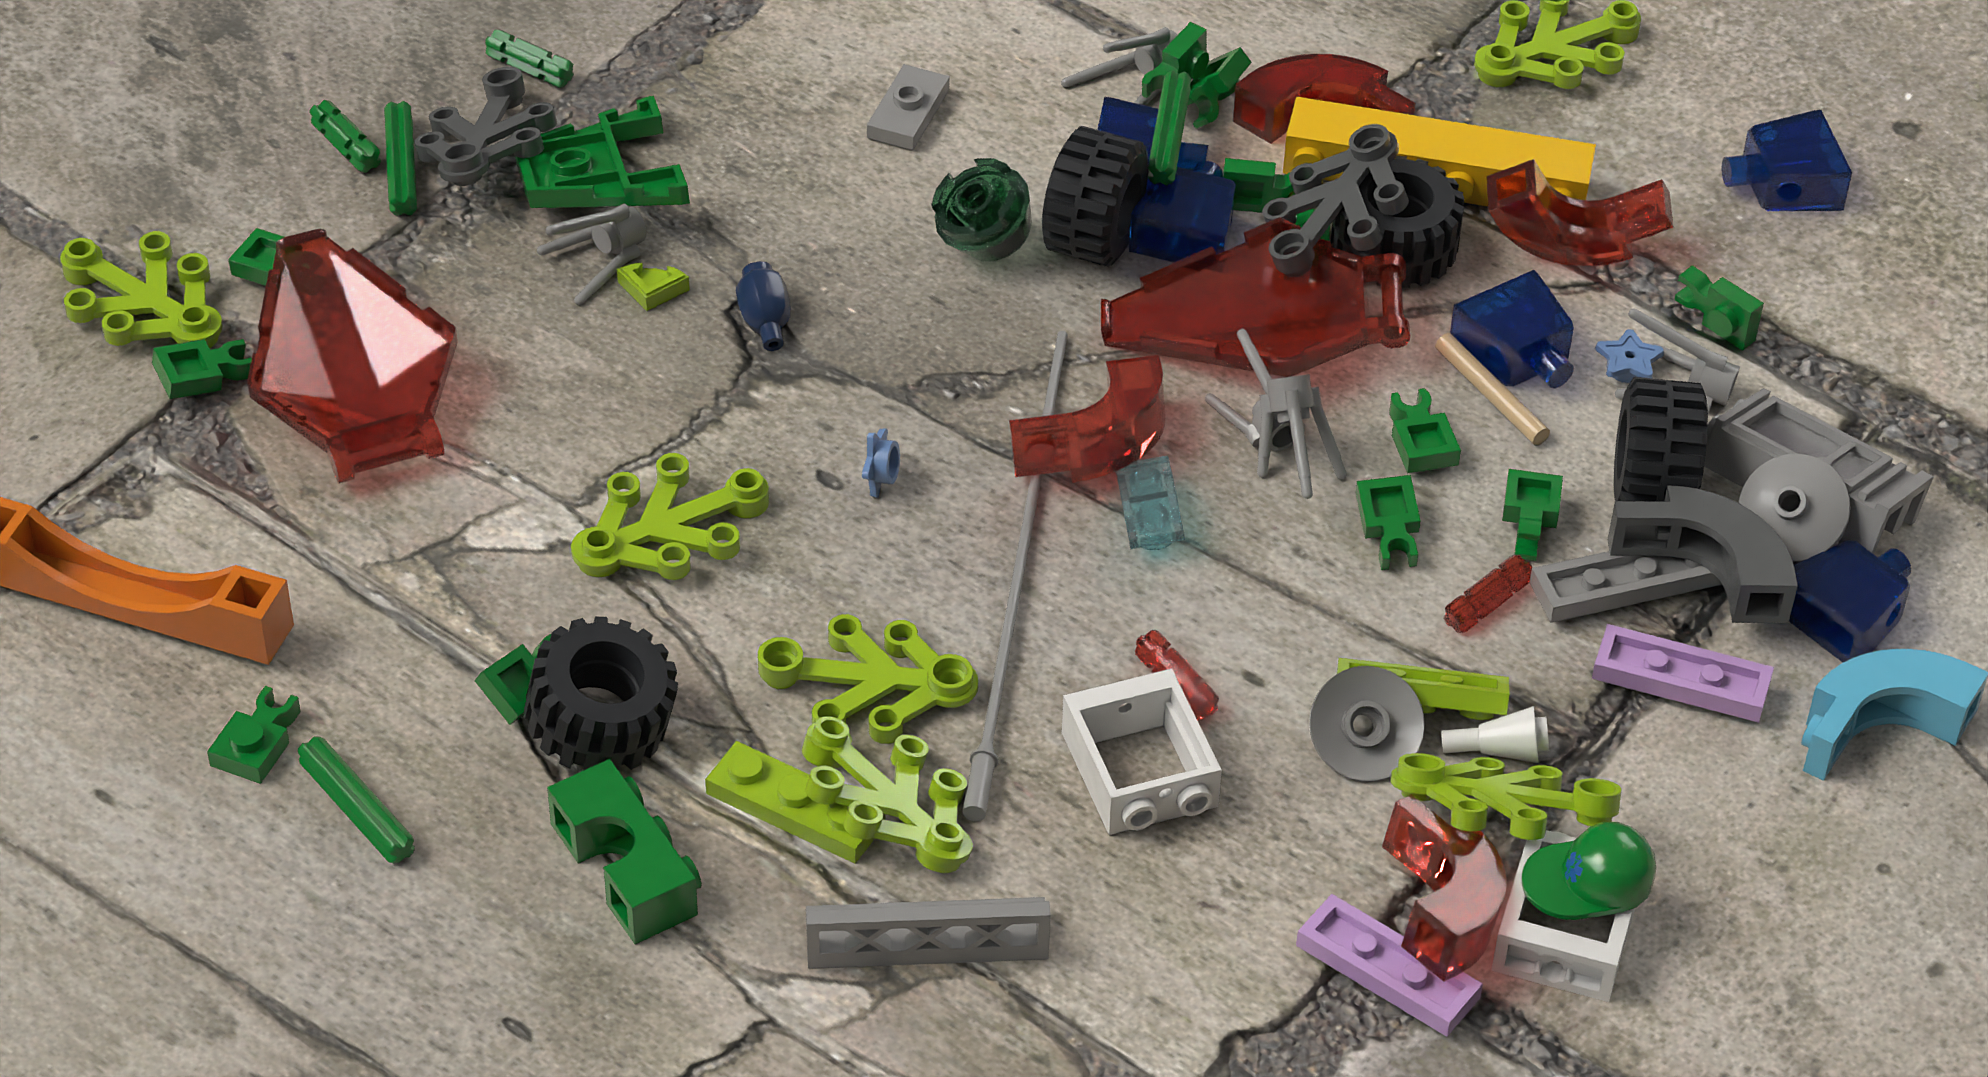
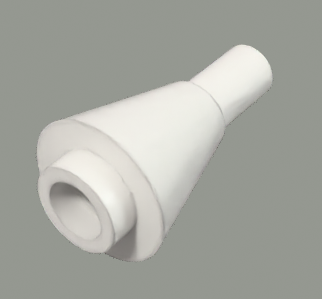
[1441,706,1549,763]

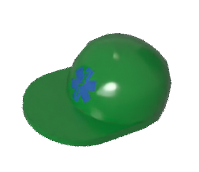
[1521,822,1656,920]

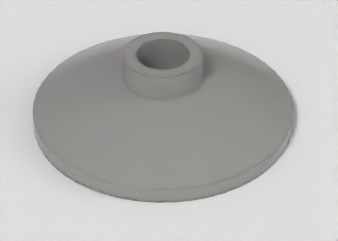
[1739,454,1851,563]
[1309,666,1424,781]

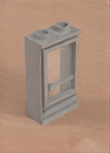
[1704,388,1934,555]

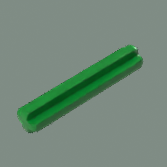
[1148,70,1191,186]
[384,101,417,216]
[297,736,415,864]

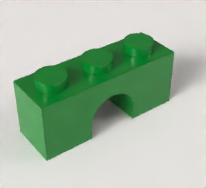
[547,759,702,945]

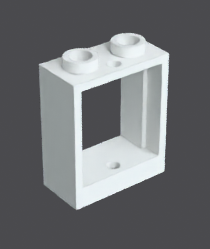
[1062,668,1222,835]
[1491,830,1635,1002]

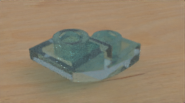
[1115,455,1185,550]

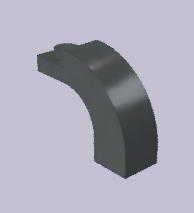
[1607,486,1798,623]

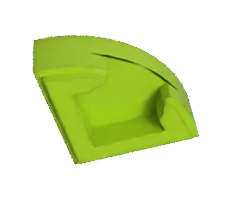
[617,263,690,311]

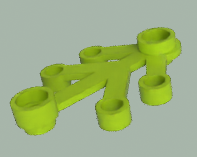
[1474,0,1641,89]
[60,231,223,349]
[571,453,769,580]
[758,614,979,744]
[802,716,973,873]
[1391,753,1622,840]

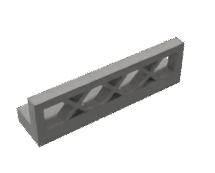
[806,897,1051,969]

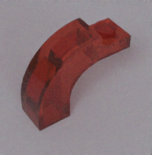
[1233,54,1416,144]
[1486,159,1674,266]
[1009,355,1166,483]
[1382,794,1507,982]

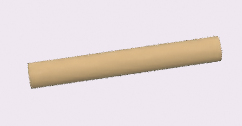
[1435,333,1550,445]

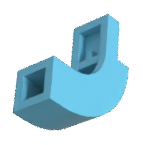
[1801,649,1988,781]

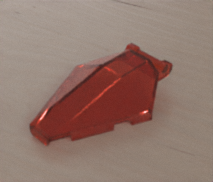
[1101,217,1411,377]
[247,229,458,484]

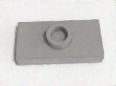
[867,64,950,150]

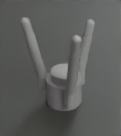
[1061,27,1178,116]
[537,204,646,305]
[1615,309,1740,412]
[1205,329,1305,451]
[1257,374,1347,499]

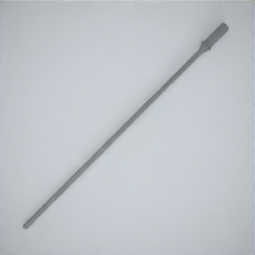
[963,331,1068,821]

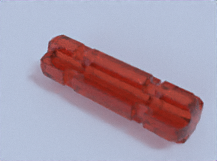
[1443,555,1533,633]
[1135,630,1219,721]

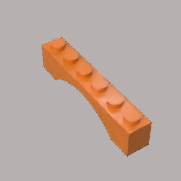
[0,497,294,665]

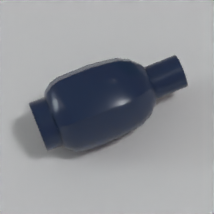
[735,261,791,351]

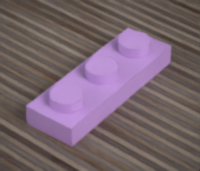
[1592,624,1774,723]
[1296,894,1483,1037]

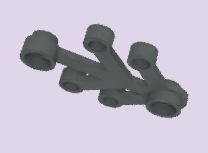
[414,67,557,186]
[1262,124,1409,277]

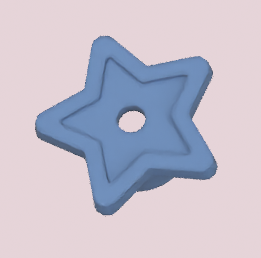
[1595,329,1664,383]
[862,428,900,498]

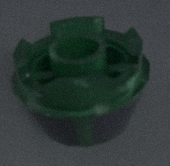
[931,158,1032,261]

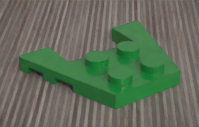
[515,96,690,208]

